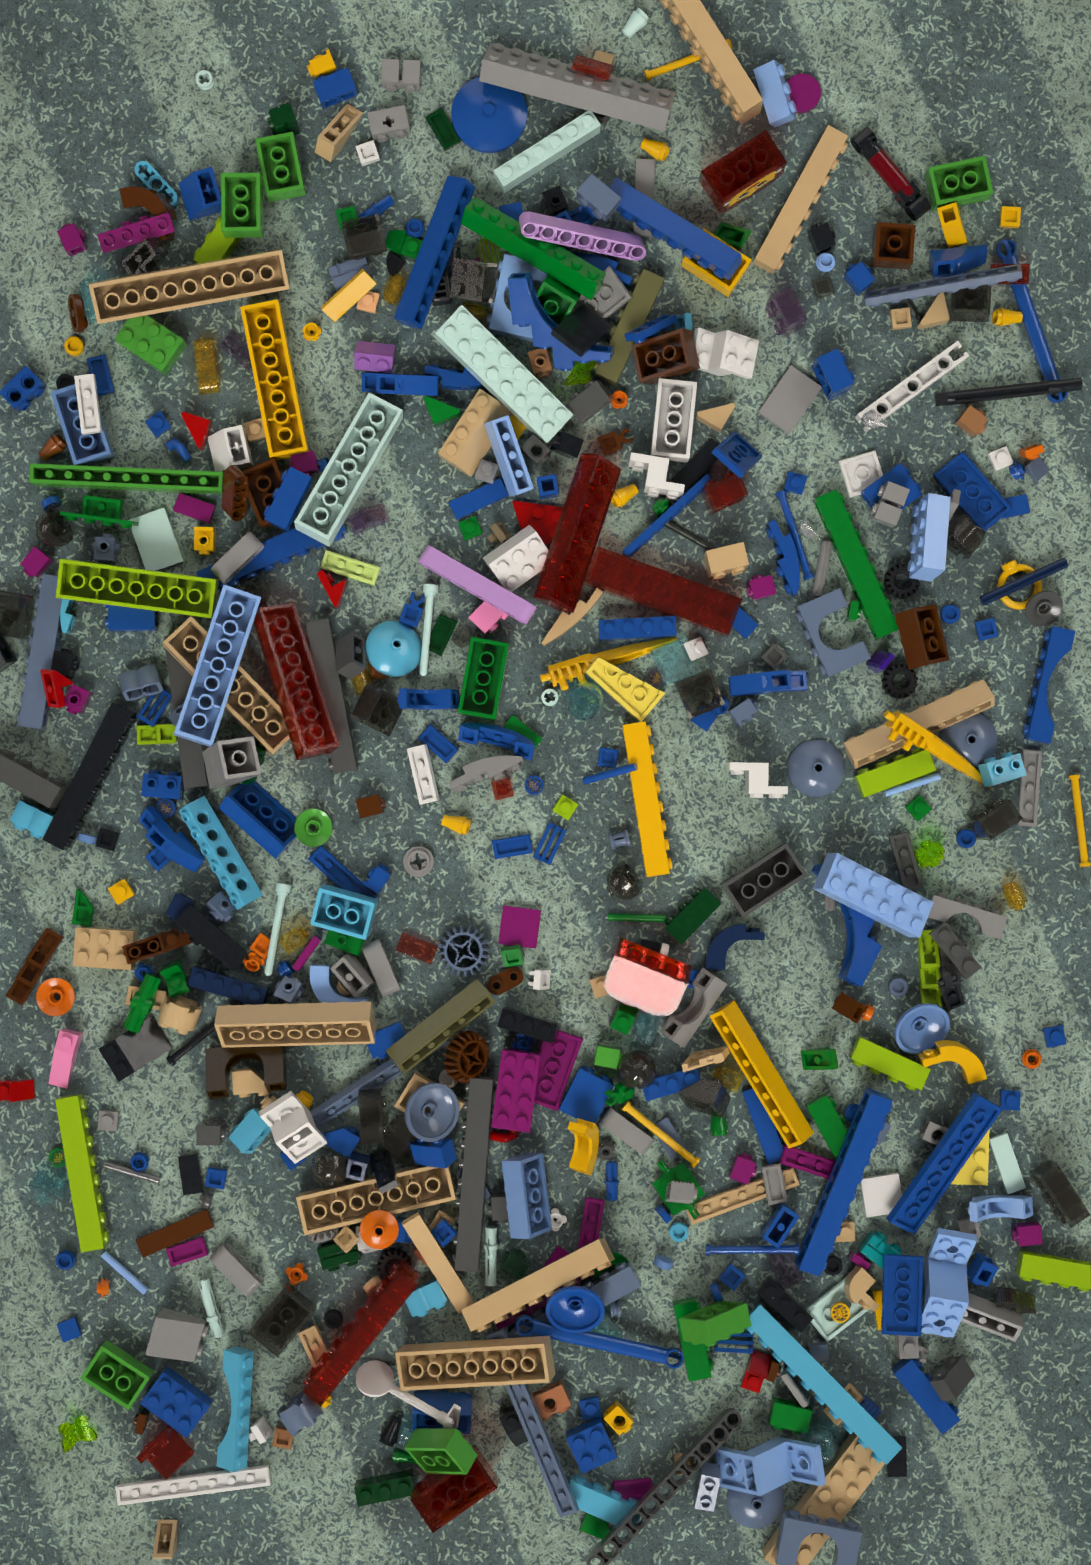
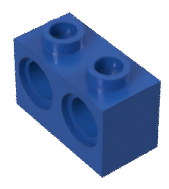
[0,366,46,412]

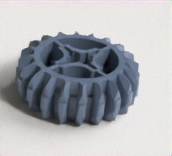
[438,925,490,977]

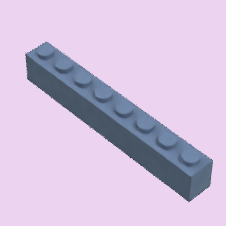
[17,574,62,730]
[504,1261,642,1338]

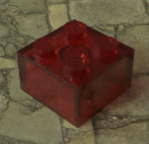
[701,472,748,515]

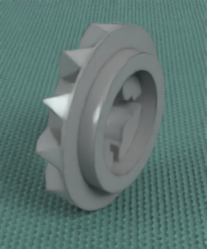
[403,846,434,877]
[308,1228,339,1243]

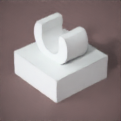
[528,969,551,990]
[249,1416,273,1444]

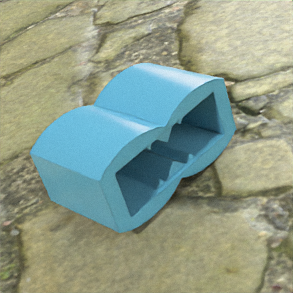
[9,800,55,839]
[403,1277,448,1318]

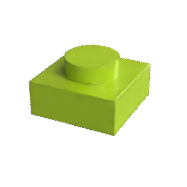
[552,794,578,820]

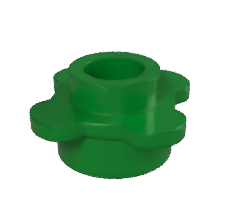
[653,498,671,518]

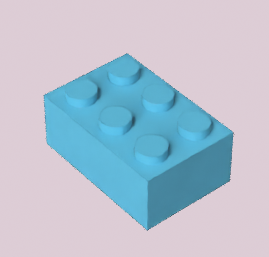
[310,884,379,940]

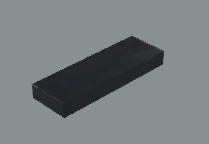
[672,438,718,493]

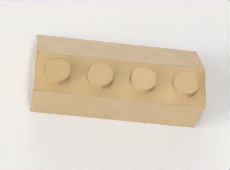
[438,389,512,477]

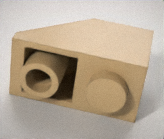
[231,1068,270,1098]

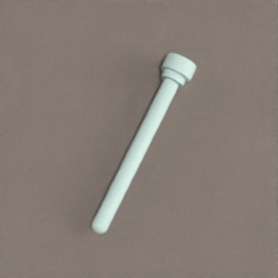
[420,584,439,676]
[265,883,291,976]

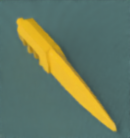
[540,637,678,691]
[883,710,991,788]

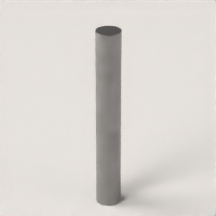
[103,1161,161,1184]

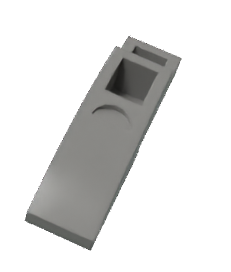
[449,756,524,793]

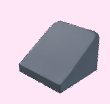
[1024,457,1050,483]
[807,1341,830,1362]

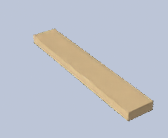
[686,1167,800,1225]
[402,1212,475,1313]

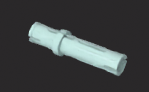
[483,1226,499,1286]
[198,1278,225,1339]

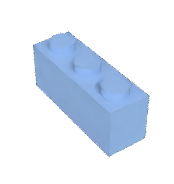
[753,60,797,127]

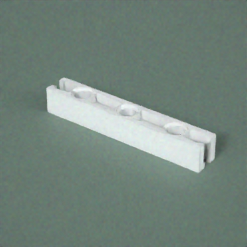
[855,341,969,433]

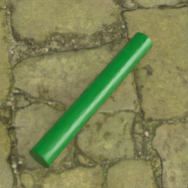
[607,913,665,922]

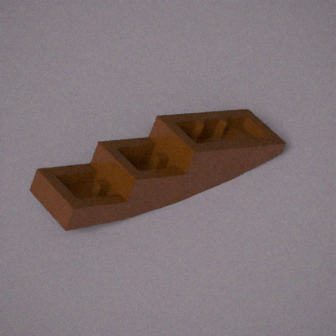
[5,928,64,1006]

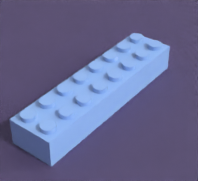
[173,585,261,747]

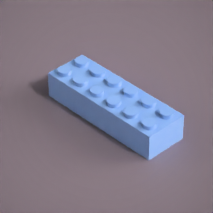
[813,853,934,938]

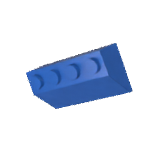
[219,781,297,859]

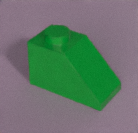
[609,990,643,1035]

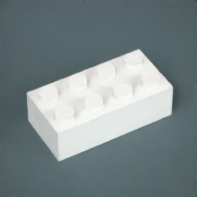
[650,378,697,463]

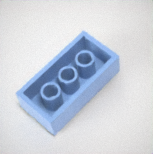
[907,493,951,582]

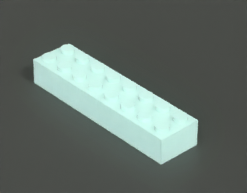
[432,305,573,444]
[294,393,403,547]

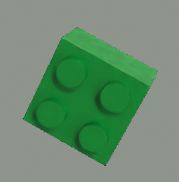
[537,275,581,325]

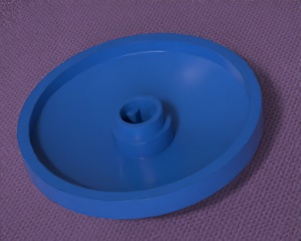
[451,77,527,153]

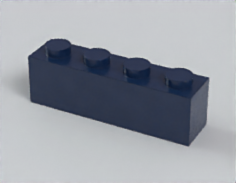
[188,965,270,1005]

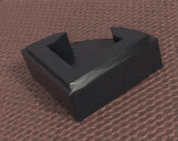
[386,251,405,279]

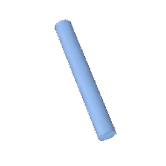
[883,772,941,797]
[101,1251,148,1295]

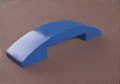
[458,723,535,761]

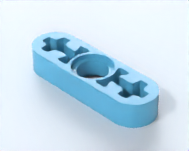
[135,161,179,208]

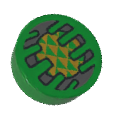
[49,1147,66,1167]

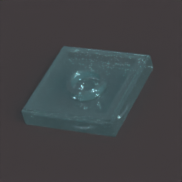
[650,636,700,686]

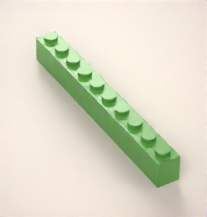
[29,463,224,495]

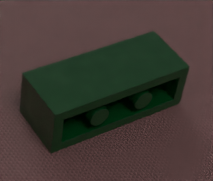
[664,887,722,945]
[354,1469,417,1507]

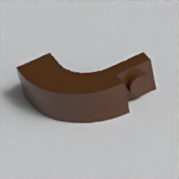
[119,187,177,242]

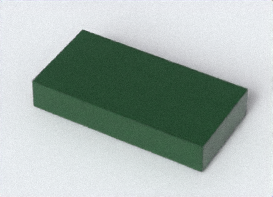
[425,108,461,152]
[429,613,458,657]

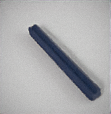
[979,558,1069,605]

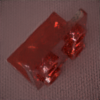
[136,1425,194,1479]

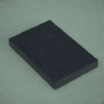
[551,304,613,357]

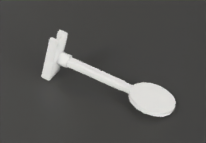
[356,1360,461,1429]

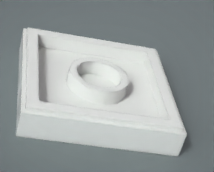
[838,450,883,498]
[861,1172,902,1217]

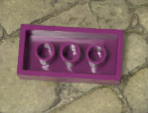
[491,1048,541,1133]

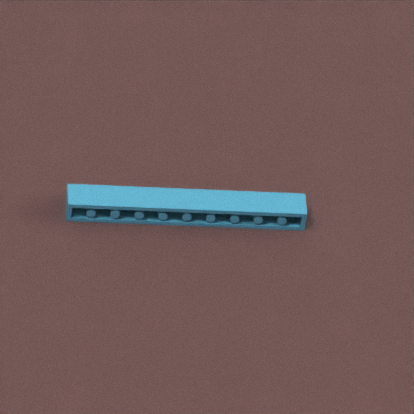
[746,1303,902,1465]

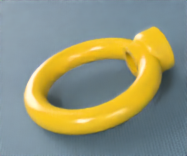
[997,559,1042,610]

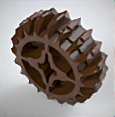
[443,1030,491,1083]

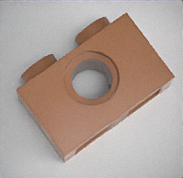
[532,1379,571,1421]

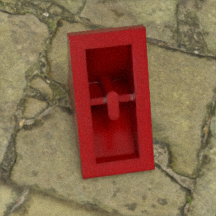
[180,412,213,451]

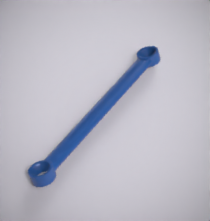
[996,239,1068,403]
[515,1314,684,1369]

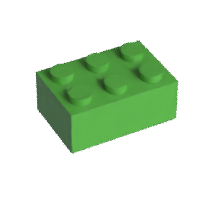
[255,132,307,202]
[925,156,993,212]
[221,173,264,238]
[114,315,187,376]
[679,1300,752,1346]
[80,1340,154,1410]
[404,1428,477,1475]

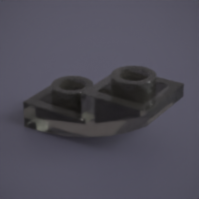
[996,1287,1036,1314]

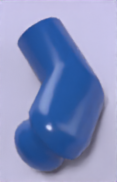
[166,438,192,462]

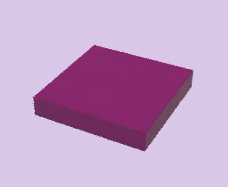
[498,905,541,949]

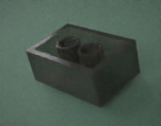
[965,798,1023,840]
[1030,1159,1090,1228]
[248,1282,317,1358]

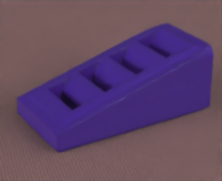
[866,650,895,673]

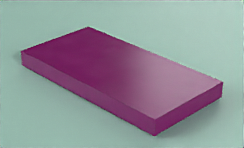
[534,1030,583,1111]

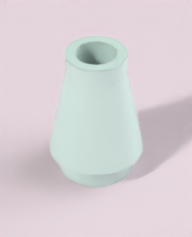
[621,8,649,39]

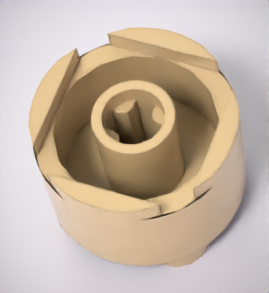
[158,995,202,1035]

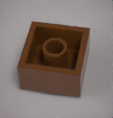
[871,222,916,270]

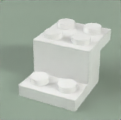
[694,328,759,379]
[628,452,685,501]
[726,762,788,798]
[258,1091,327,1164]

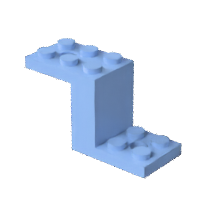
[921,1228,977,1338]
[714,1437,826,1496]

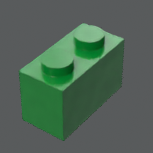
[768,1397,813,1435]

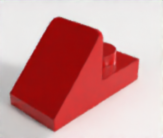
[316,570,348,609]
[40,669,73,708]
[0,1079,35,1102]
[740,1349,771,1393]

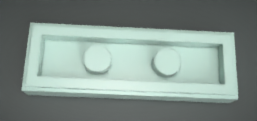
[989,1132,1026,1194]

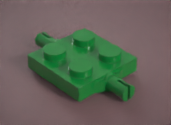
[651,1159,705,1219]

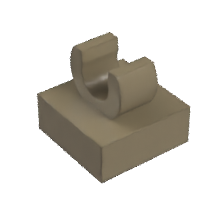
[487,521,512,543]

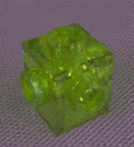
[913,839,945,868]

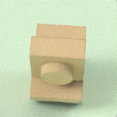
[844,1265,879,1312]

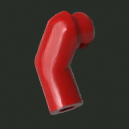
[490,1130,519,1143]

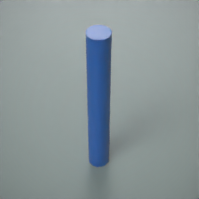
[582,763,638,785]

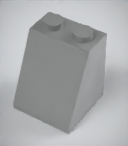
[202,736,262,789]
[145,1308,209,1362]

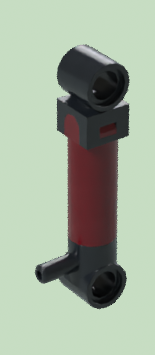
[850,127,931,221]

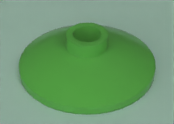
[294,809,332,847]

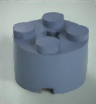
[276,1390,323,1437]

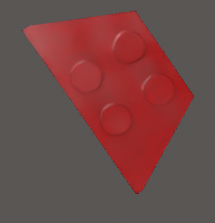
[512,500,585,547]

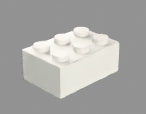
[483,525,555,592]

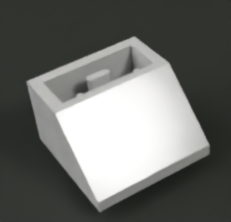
[208,425,253,473]

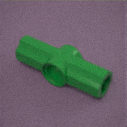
[123,973,162,1033]

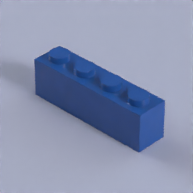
[598,616,677,641]
[891,1358,960,1435]

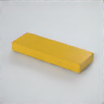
[321,269,377,322]

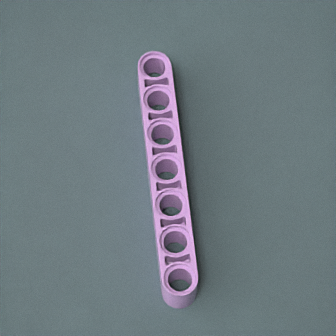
[519,212,646,261]
[418,545,537,625]

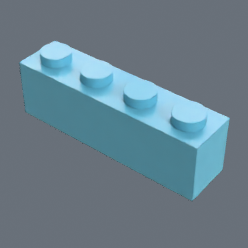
[568,1474,640,1530]

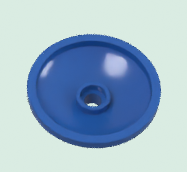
[546,1286,605,1333]

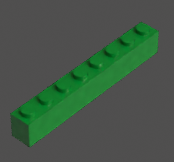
[461,197,606,300]
[813,489,899,640]

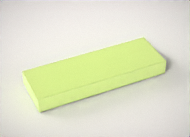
[320,550,381,586]

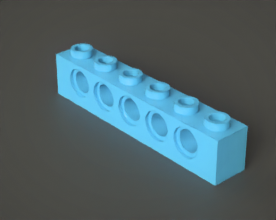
[179,796,263,910]

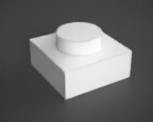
[355,140,380,166]
[987,446,1014,472]
[684,637,709,661]

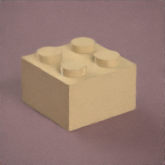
[703,542,749,580]

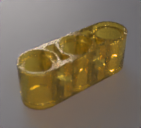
[193,338,220,395]

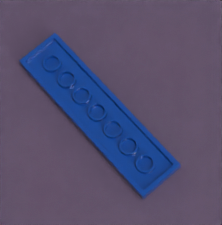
[886,1092,1003,1235]

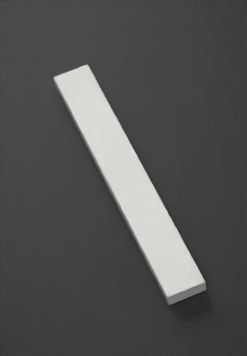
[115,1464,271,1506]

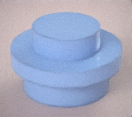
[816,253,835,272]

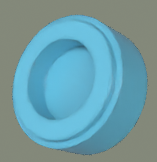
[669,1222,689,1242]

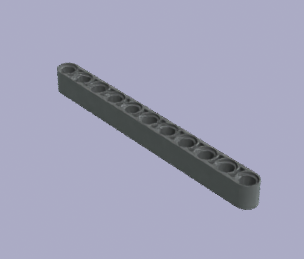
[586,1408,742,1565]

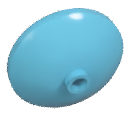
[365,621,422,677]

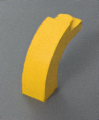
[918,1040,987,1084]
[567,1118,599,1176]

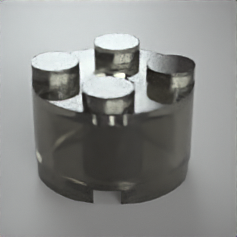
[947,514,986,559]

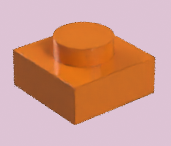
[1019,444,1045,460]
[249,933,270,959]

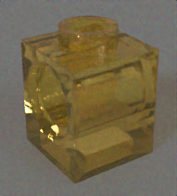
[278,925,310,955]
[713,1064,745,1093]

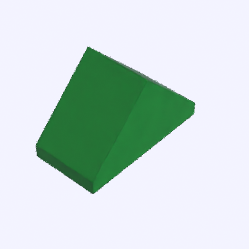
[423,395,461,427]

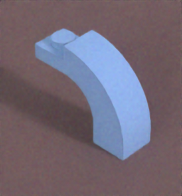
[310,964,368,1003]
[968,1195,1033,1222]

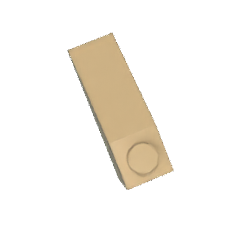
[315,103,363,162]

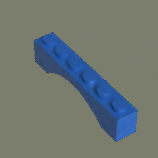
[1022,626,1075,744]

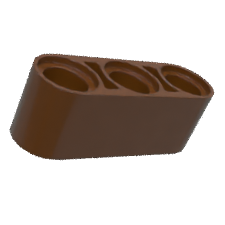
[222,465,249,522]

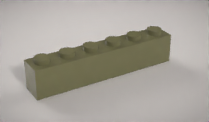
[594,269,665,386]
[386,979,495,1075]

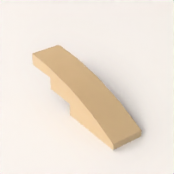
[541,588,603,647]

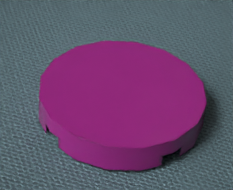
[787,73,821,113]

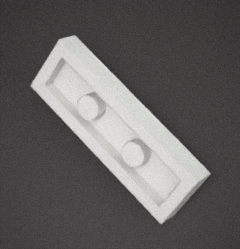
[74,374,102,435]
[407,744,440,805]

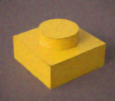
[999,206,1021,228]
[108,879,135,905]

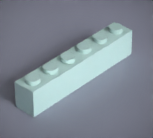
[493,111,601,193]

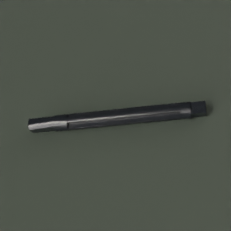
[935,378,1082,406]

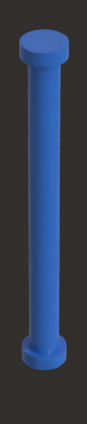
[775,490,815,581]
[706,1243,799,1256]

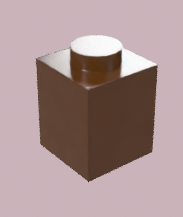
[356,794,386,818]
[832,992,867,1023]

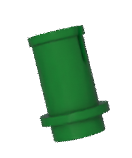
[392,1447,416,1464]

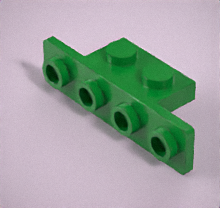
[59,495,139,529]

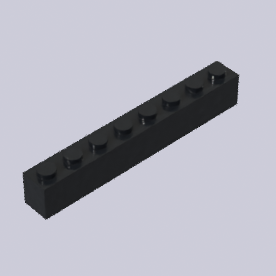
[42,702,137,850]

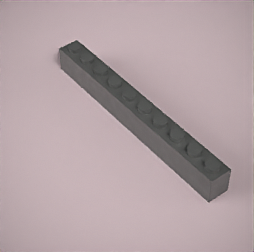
[452,1076,495,1273]

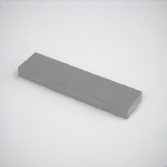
[633,159,655,237]
[1016,749,1042,827]

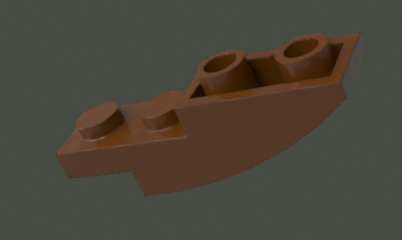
[122,928,192,965]

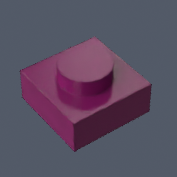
[847,1251,871,1271]

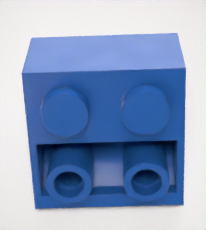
[179,167,221,221]

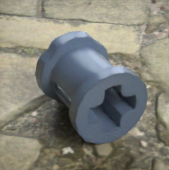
[608,829,631,850]

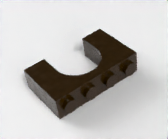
[205,1046,287,1099]

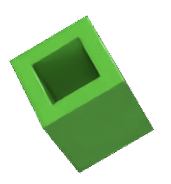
[594,1044,623,1069]

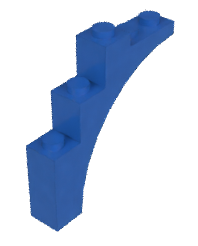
[508,273,614,371]
[811,864,882,987]

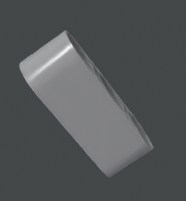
[210,532,264,584]
[362,939,401,997]
[599,1106,655,1155]
[210,1243,263,1297]

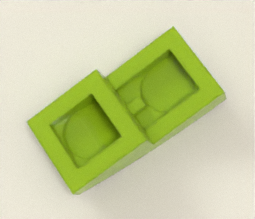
[136,724,176,745]

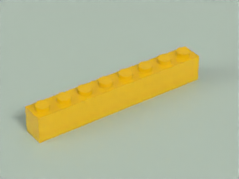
[622,721,672,877]
[709,1000,814,1148]

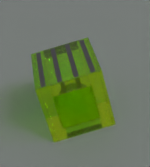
[476,238,501,270]

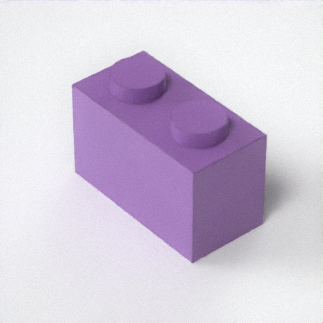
[354,341,396,374]

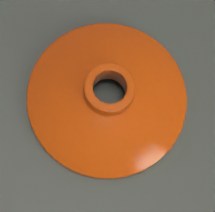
[36,978,75,1016]
[360,1210,399,1249]

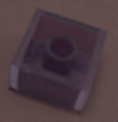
[765,285,808,339]

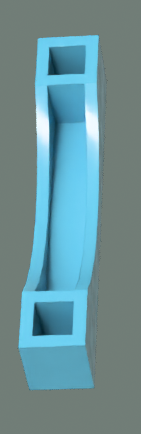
[217,1347,254,1472]

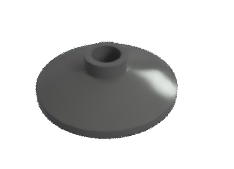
[1025,591,1063,626]

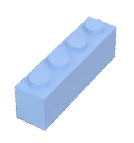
[484,415,534,497]

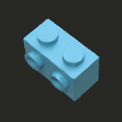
[978,751,1027,787]
[228,1109,271,1154]

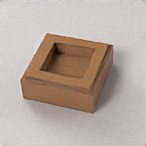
[272,1425,294,1450]

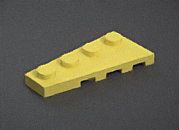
[584,657,665,722]
[951,1128,990,1186]

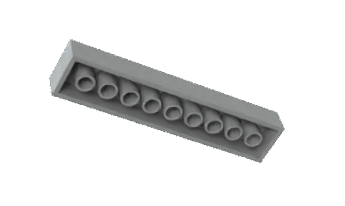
[479,43,675,131]

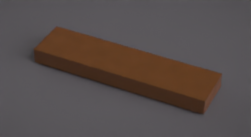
[136,1209,215,1258]

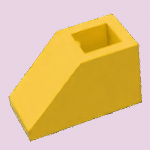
[937,202,968,248]

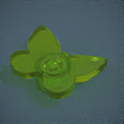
[563,361,595,386]
[58,1415,98,1453]

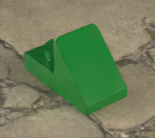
[714,222,751,251]
[383,230,423,260]
[160,958,190,998]
[801,1047,839,1070]

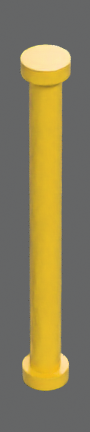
[643,39,732,82]
[1068,774,1091,867]
[621,1101,700,1168]

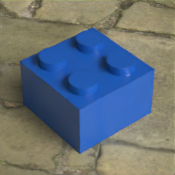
[812,348,855,401]
[566,1417,617,1474]

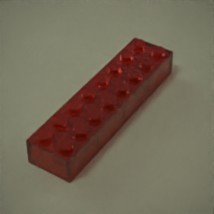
[533,453,622,613]
[584,546,742,637]
[253,602,340,760]
[303,1259,421,1406]

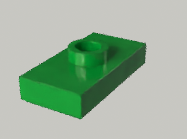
[324,930,365,956]

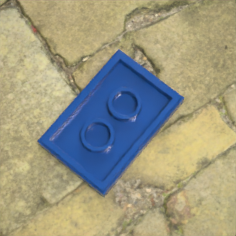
[711,431,763,478]

